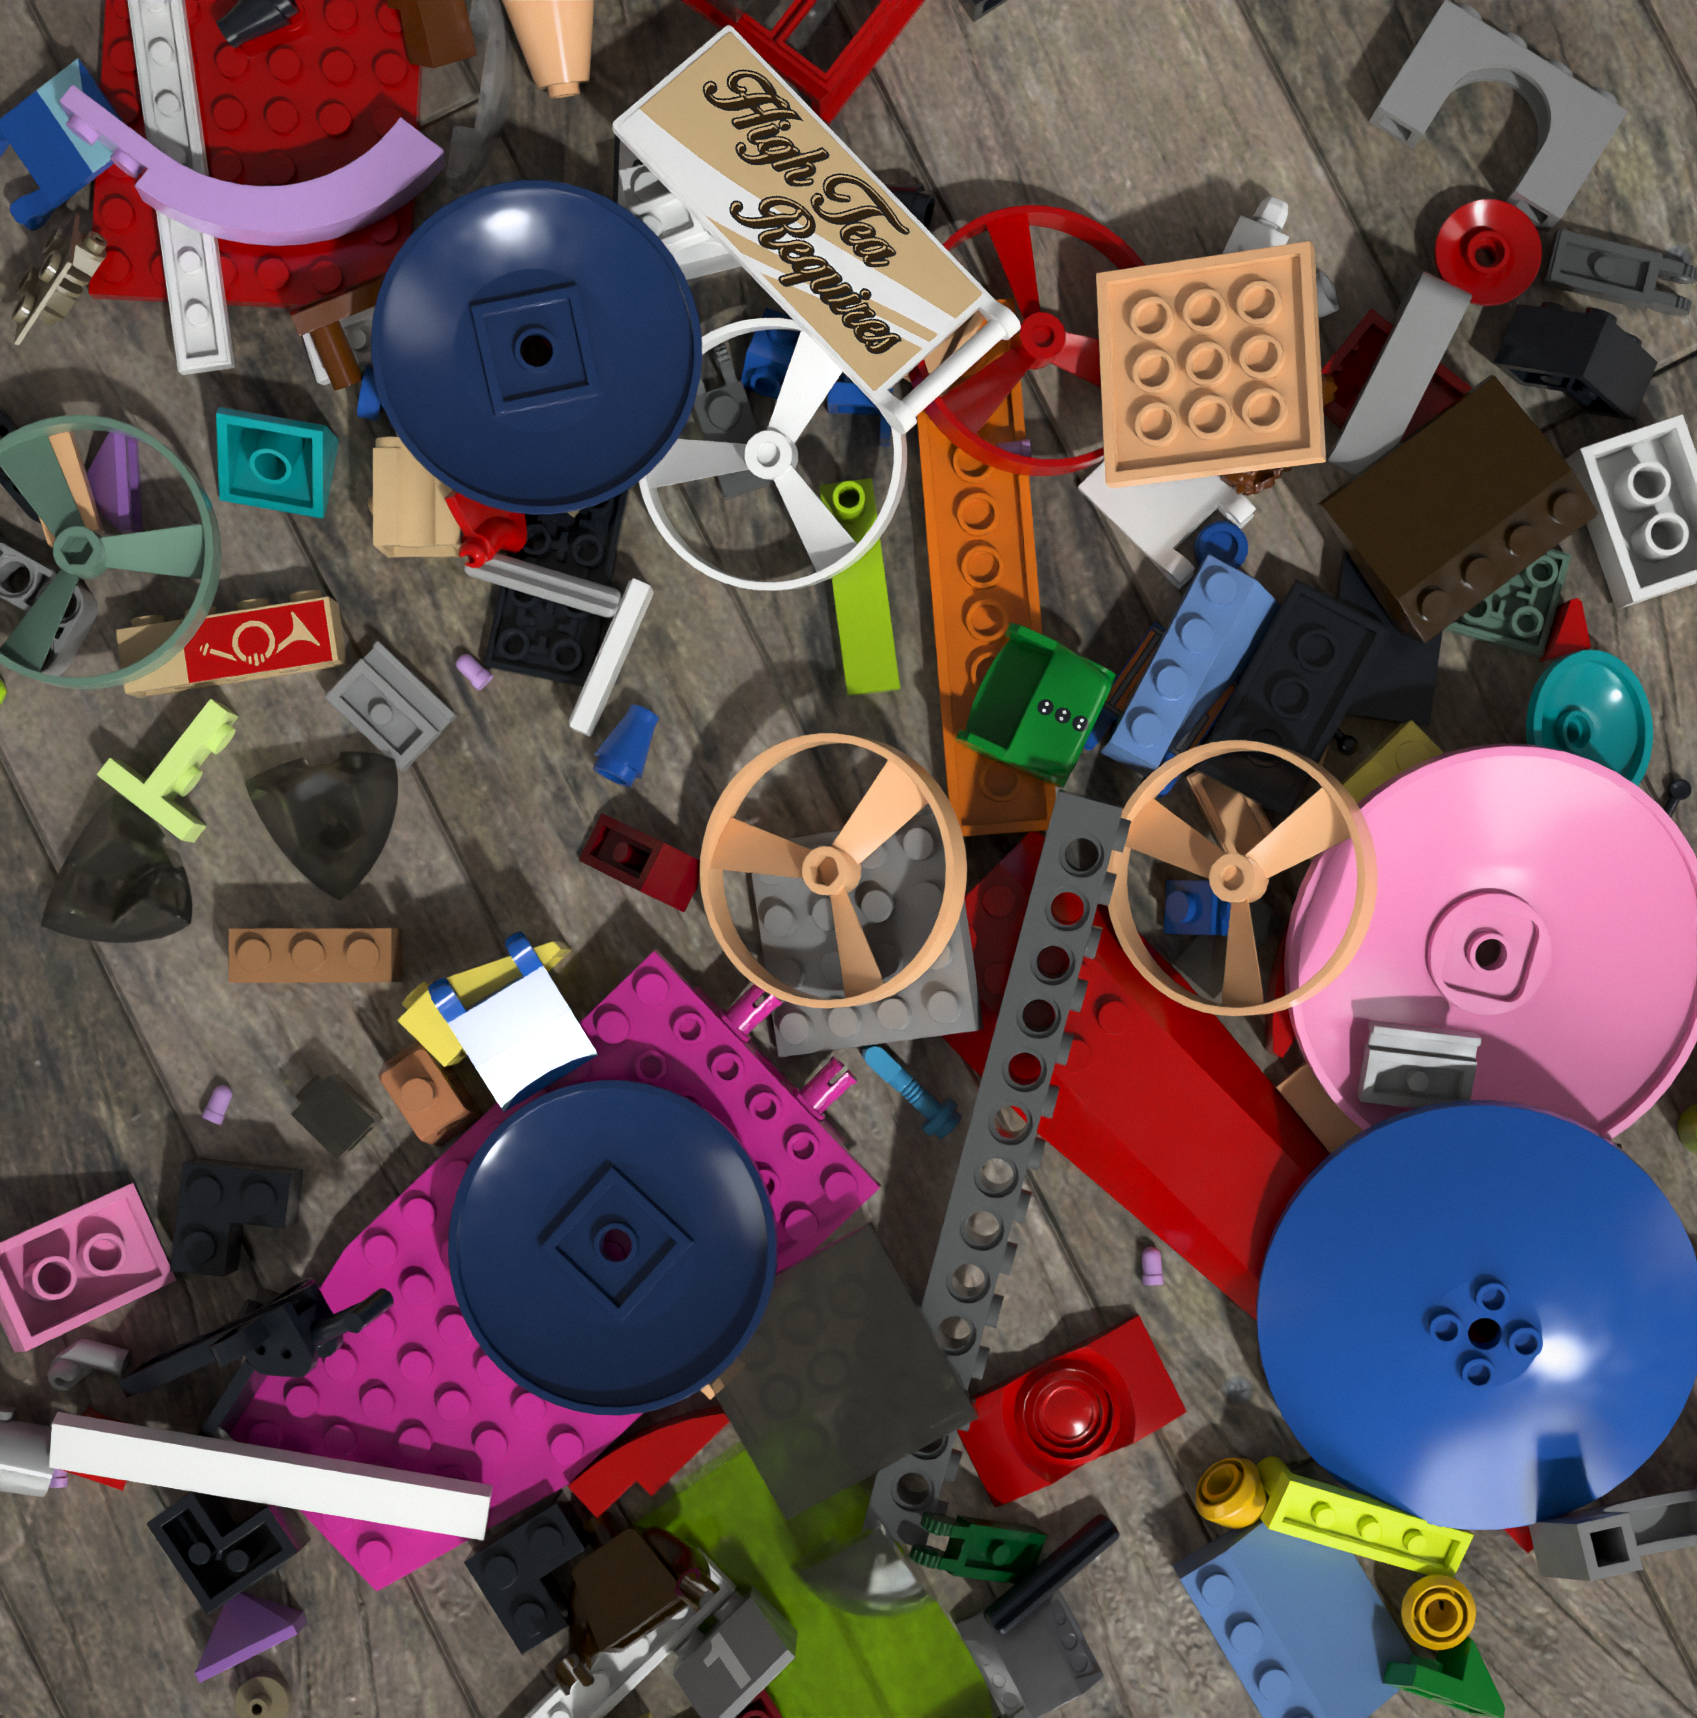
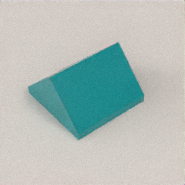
[216,407,339,519]

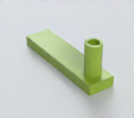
[819,478,900,697]

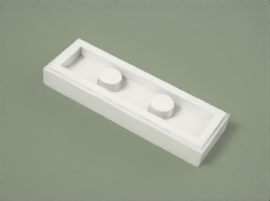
[568,578,654,738]

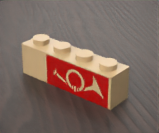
[116,590,348,698]

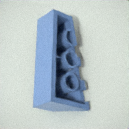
[1100,554,1281,777]

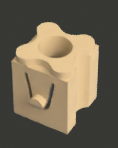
[368,437,467,557]

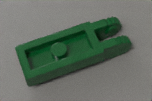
[908,1512,1047,1584]

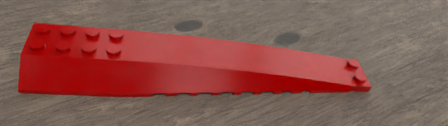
[940,831,1534,1554]

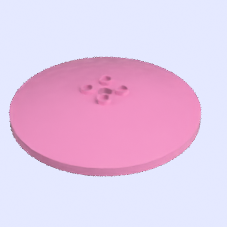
[1284,743,1697,1140]

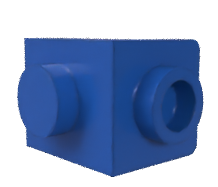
[741,308,800,399]
[828,375,893,447]
[1164,880,1231,936]

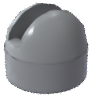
[1316,271,1340,318]

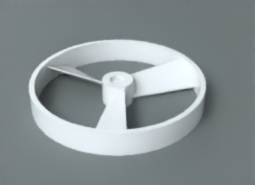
[639,318,907,591]

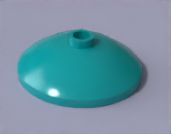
[1526,650,1653,786]

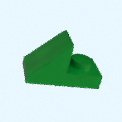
[1383,1637,1505,1718]

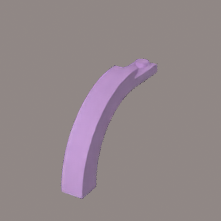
[59,84,446,246]

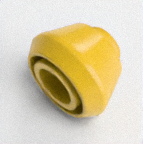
[1195,1458,1266,1529]
[1401,1574,1476,1650]

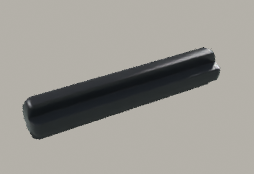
[983,1514,1120,1635]

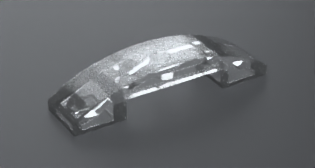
[446,0,512,194]

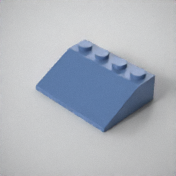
[1172,1510,1415,1718]

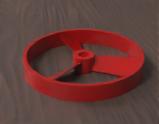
[908,205,1146,476]

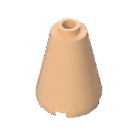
[502,0,594,99]

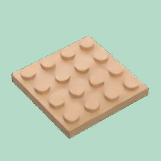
[1096,241,1326,489]

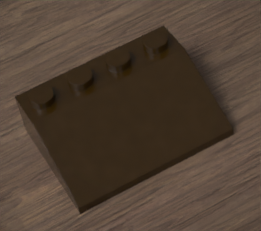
[1318,375,1599,643]

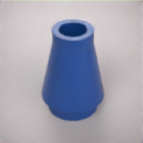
[593,704,659,788]

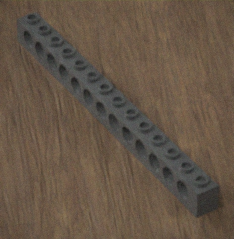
[862,789,1131,1546]

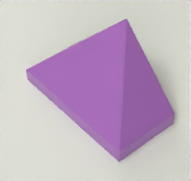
[86,432,143,534]
[195,1591,308,1683]

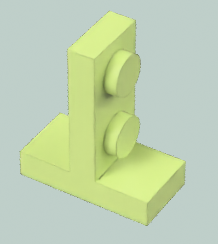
[97,699,239,843]

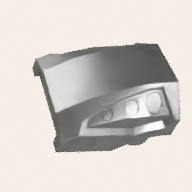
[955,1589,1104,1718]

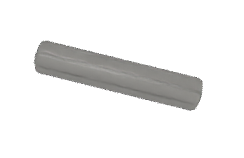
[464,553,621,619]

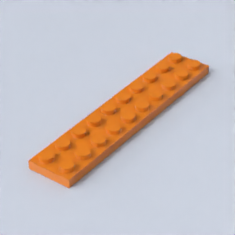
[916,298,1056,837]

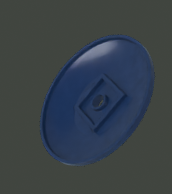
[371,180,702,515]
[448,1080,778,1416]

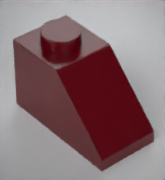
[578,813,700,913]

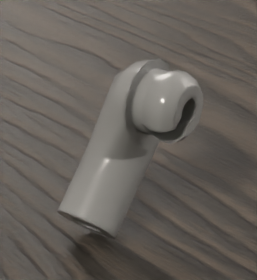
[47,1339,131,1391]

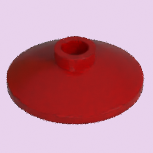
[1434,199,1542,306]

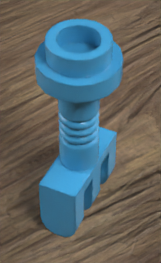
[861,1044,962,1140]

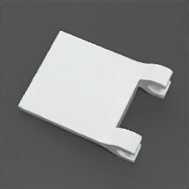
[1078,462,1256,590]

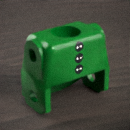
[954,622,1116,789]

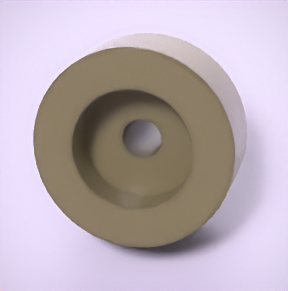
[234,1671,293,1718]

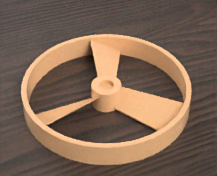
[700,733,967,1008]
[1107,740,1378,1016]

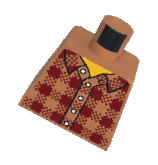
[378,1040,484,1147]

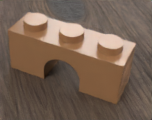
[228,928,402,983]

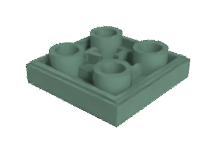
[1443,549,1572,658]

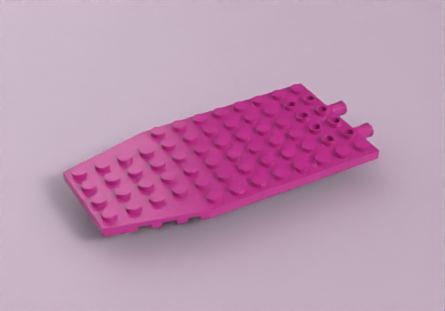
[229,950,881,1592]

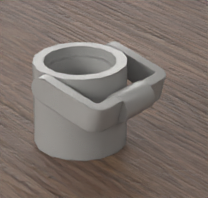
[0,1405,54,1497]

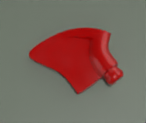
[444,490,527,568]

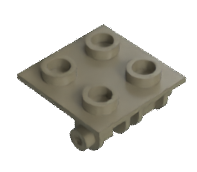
[11,213,108,346]

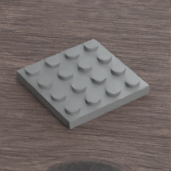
[751,814,984,1058]

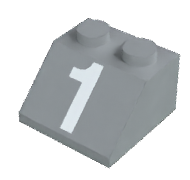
[672,1585,798,1718]

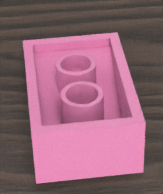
[0,1183,176,1353]

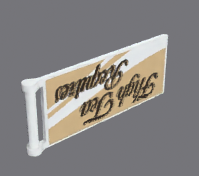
[612,25,1021,435]

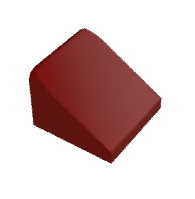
[1539,598,1591,663]

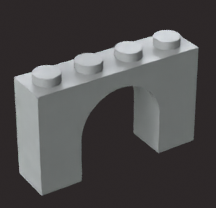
[1369,0,1628,233]
[1528,1484,1697,1581]

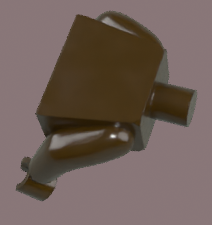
[550,1511,720,1696]

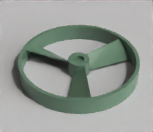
[0,415,222,690]

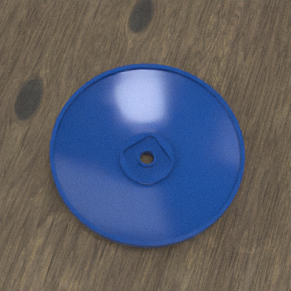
[1256,1100,1697,1530]

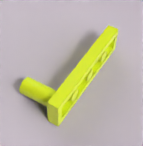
[1257,1456,1474,1578]

